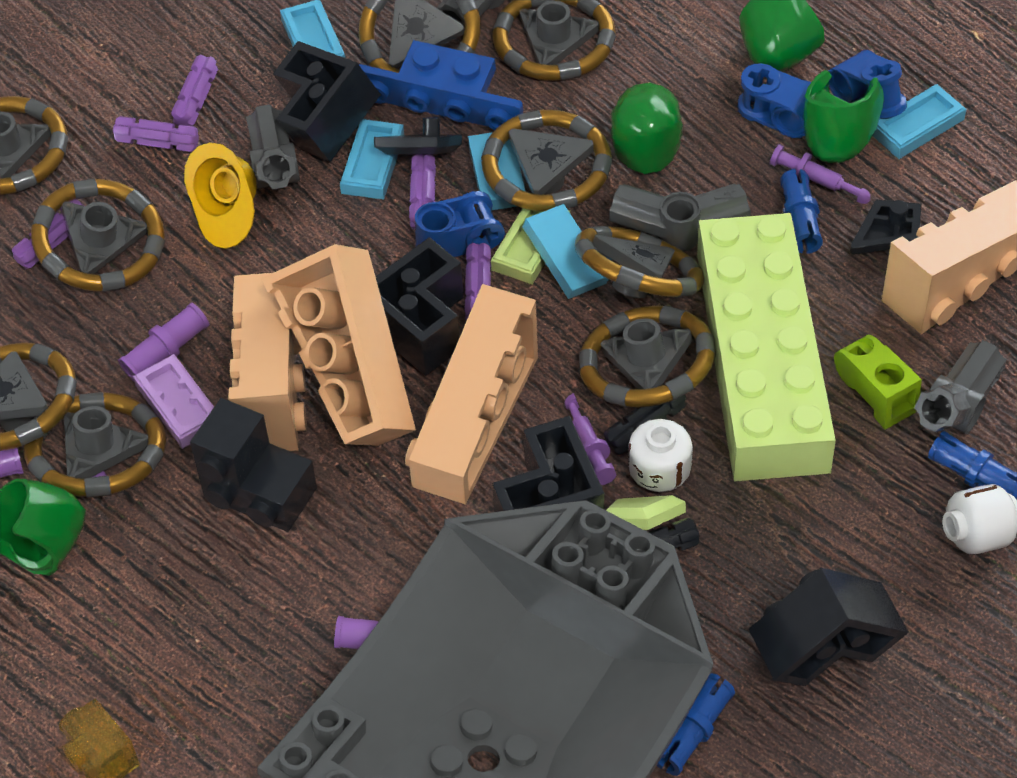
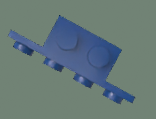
[359,40,523,130]

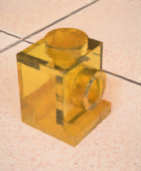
[59,698,140,778]

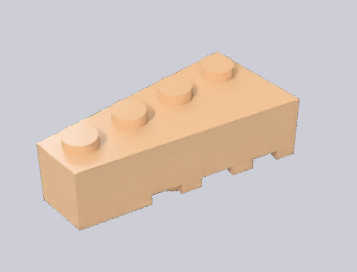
[882,180,1017,334]
[261,244,416,446]
[228,273,307,451]
[405,284,538,505]

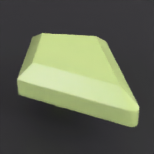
[606,495,686,530]

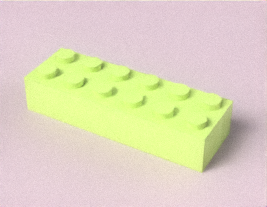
[697,213,836,481]

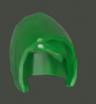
[739,0,825,72]
[803,70,884,163]
[611,83,683,174]
[0,478,86,576]

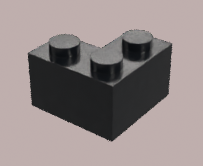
[273,41,381,162]
[375,237,464,376]
[190,398,317,532]
[492,416,604,512]
[748,567,909,686]

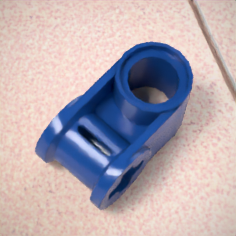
[828,49,907,118]
[737,63,811,138]
[415,191,505,257]

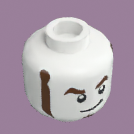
[628,419,693,492]
[942,484,1017,554]

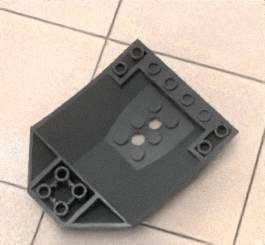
[257,500,713,778]

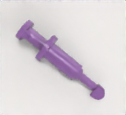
[770,144,871,204]
[564,393,616,485]

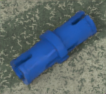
[780,169,823,254]
[928,431,1017,500]
[657,673,735,776]

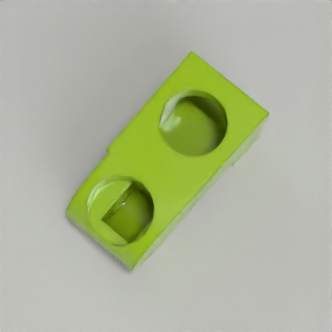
[834,334,922,430]

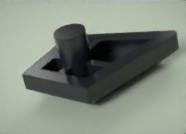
[374,117,462,154]
[850,199,921,255]

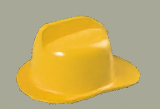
[184,142,257,249]

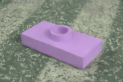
[133,354,214,449]

